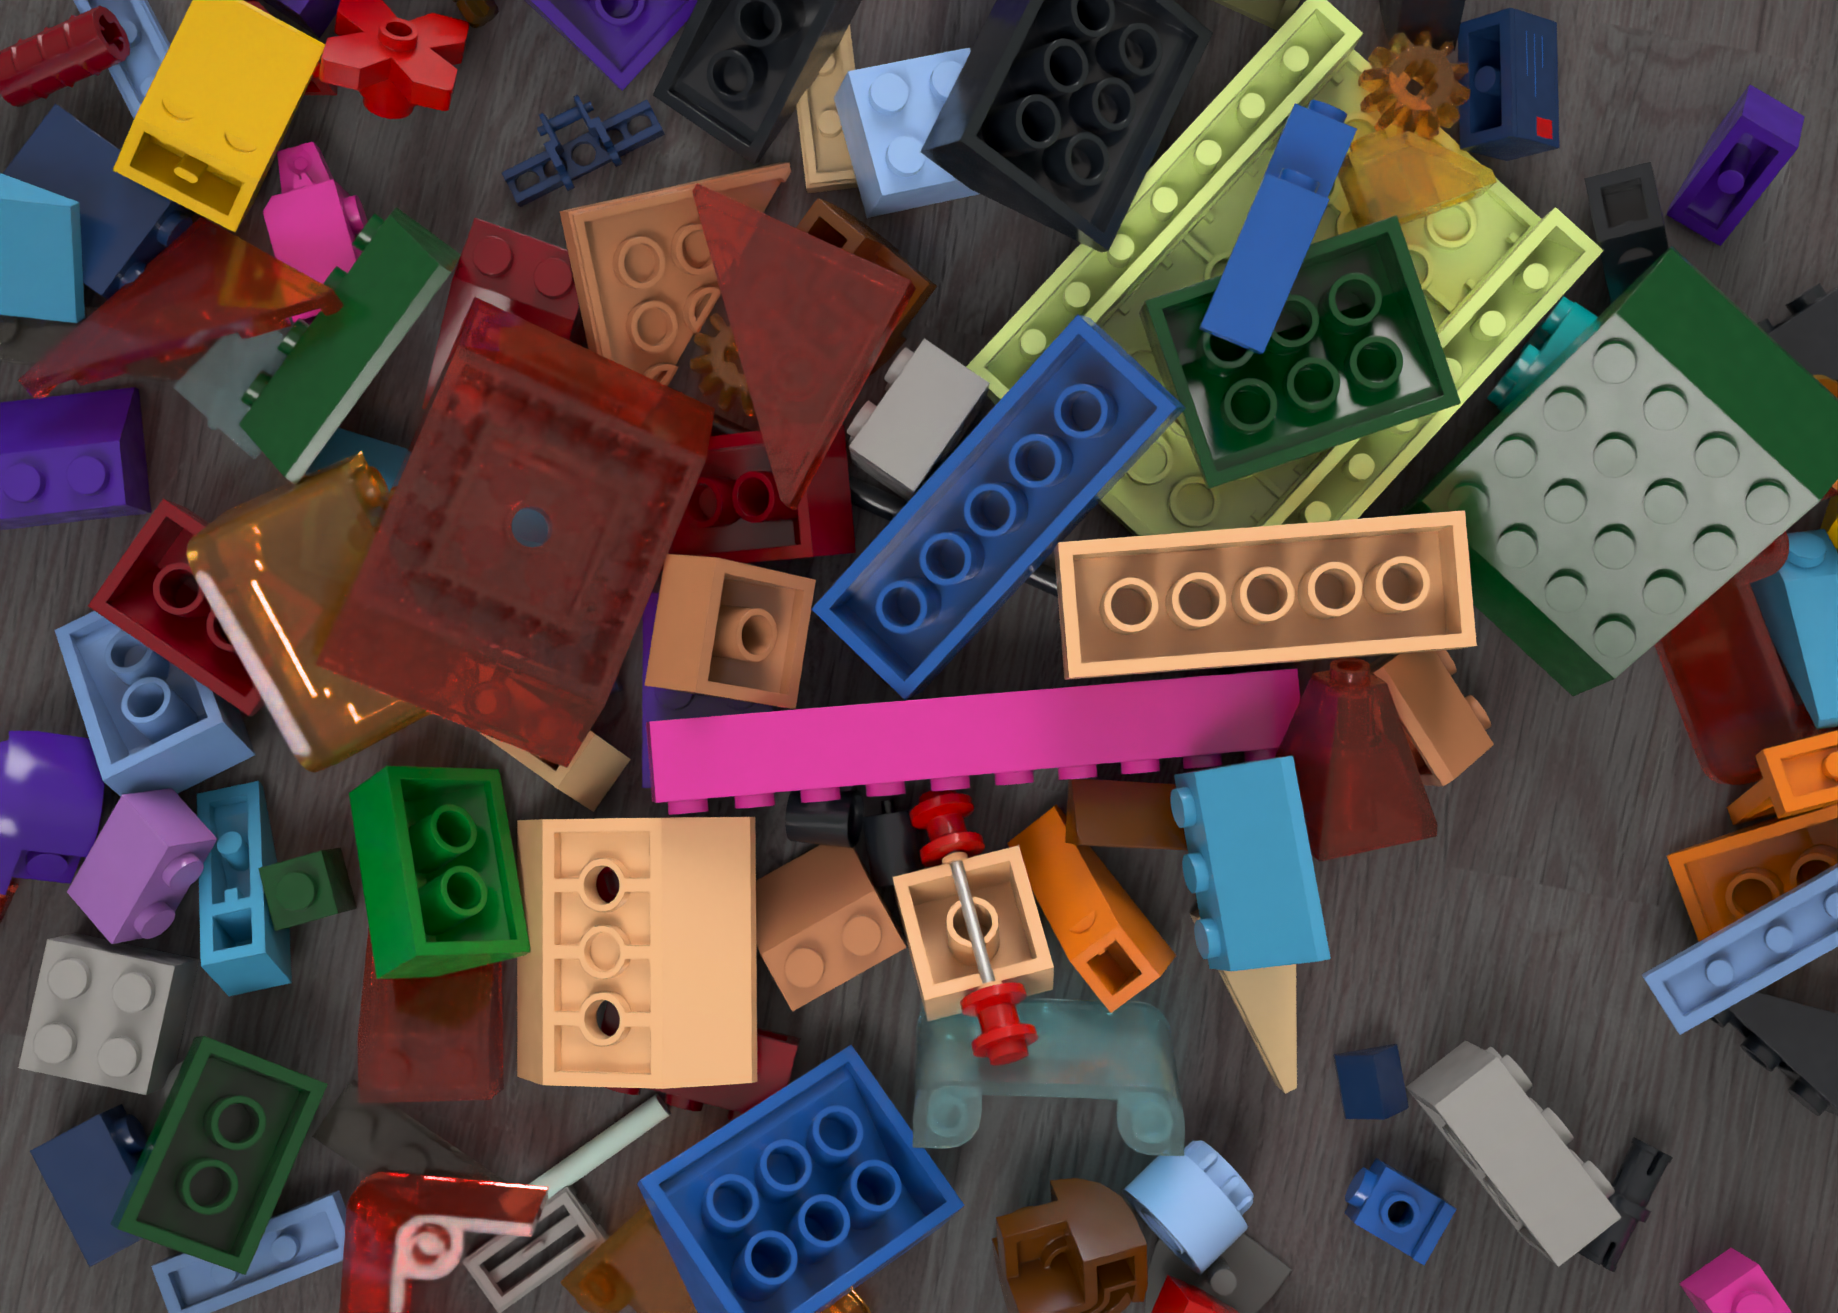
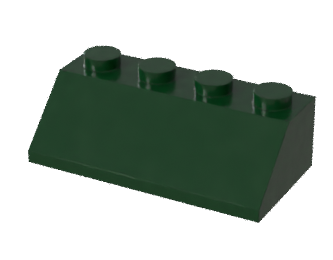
[239,207,461,485]

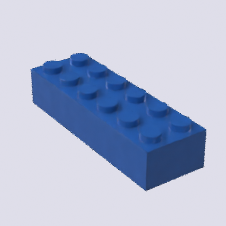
[811,314,1186,700]

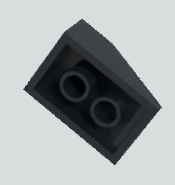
[653,0,862,164]

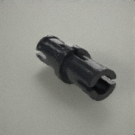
[1578,1137,1673,1272]

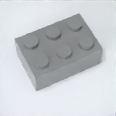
[1406,1040,1622,1267]

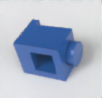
[1344,1158,1457,1265]

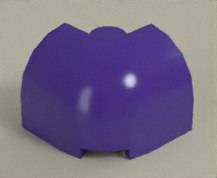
[0,731,104,895]

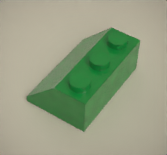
[349,766,531,979]

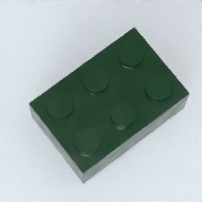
[110,1036,328,1275]

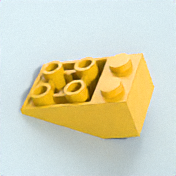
[113,0,325,232]

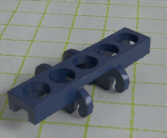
[502,95,665,207]

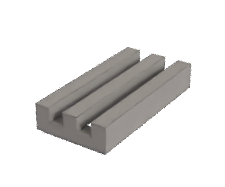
[462,1185,607,1313]

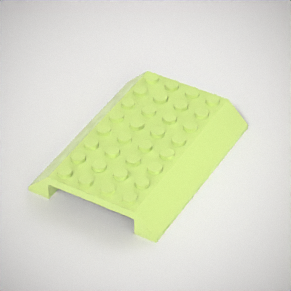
[966,0,1604,536]

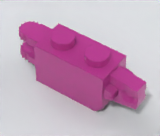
[263,142,368,325]

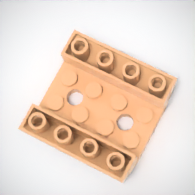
[517,817,757,1089]

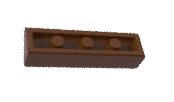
[1065,779,1324,857]

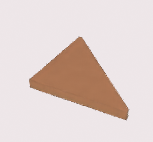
[560,162,791,457]

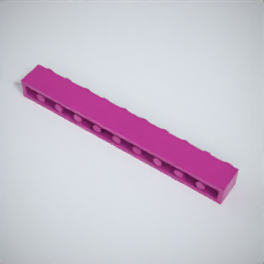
[646,668,1305,815]

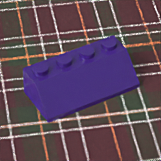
[0,387,152,530]

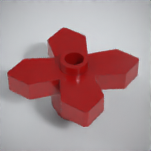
[319,0,470,119]

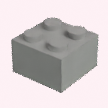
[847,338,990,501]
[18,933,199,1095]

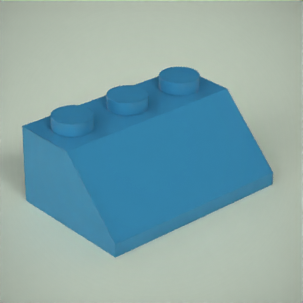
[1170,756,1331,971]

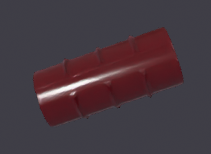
[0,6,130,107]

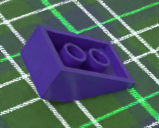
[524,0,698,91]

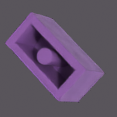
[67,788,217,944]

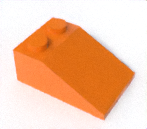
[1667,804,1838,942]

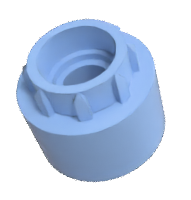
[1122,1140,1254,1275]

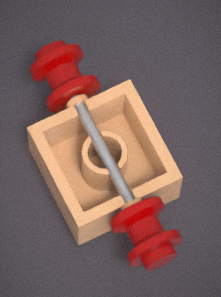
[892,790,1054,1066]

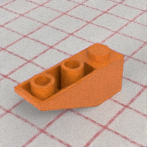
[1007,804,1176,1013]

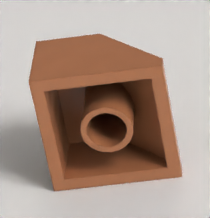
[644,554,816,709]
[1348,650,1494,786]
[756,845,907,1012]

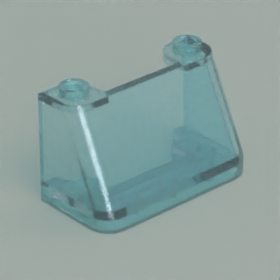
[913,998,1185,1156]

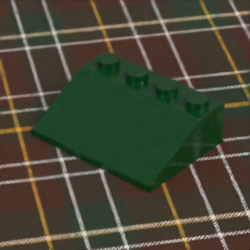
[1139,215,1461,489]

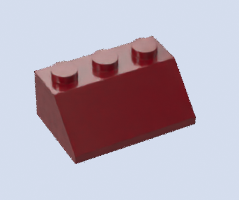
[88,498,342,716]

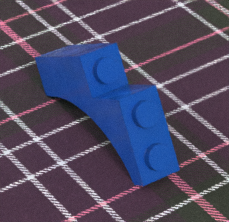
[1199,100,1357,354]

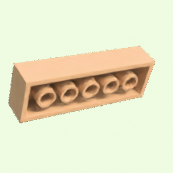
[1054,510,1477,680]

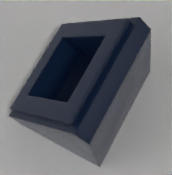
[1333,1044,1409,1120]

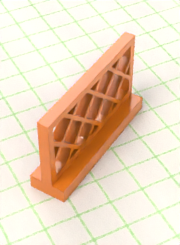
[1727,730,1838,825]

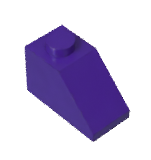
[1666,85,1805,246]

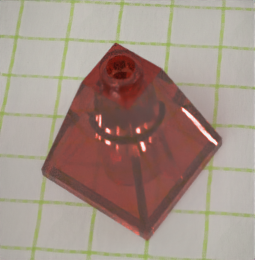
[1274,658,1438,862]

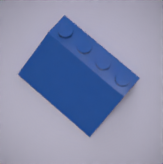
[637,1045,965,1313]

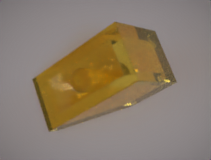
[1338,130,1497,228]

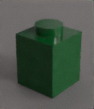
[258,847,357,931]

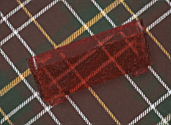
[1654,487,1838,785]
[339,1172,549,1313]

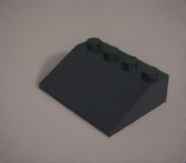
[920,0,1213,253]

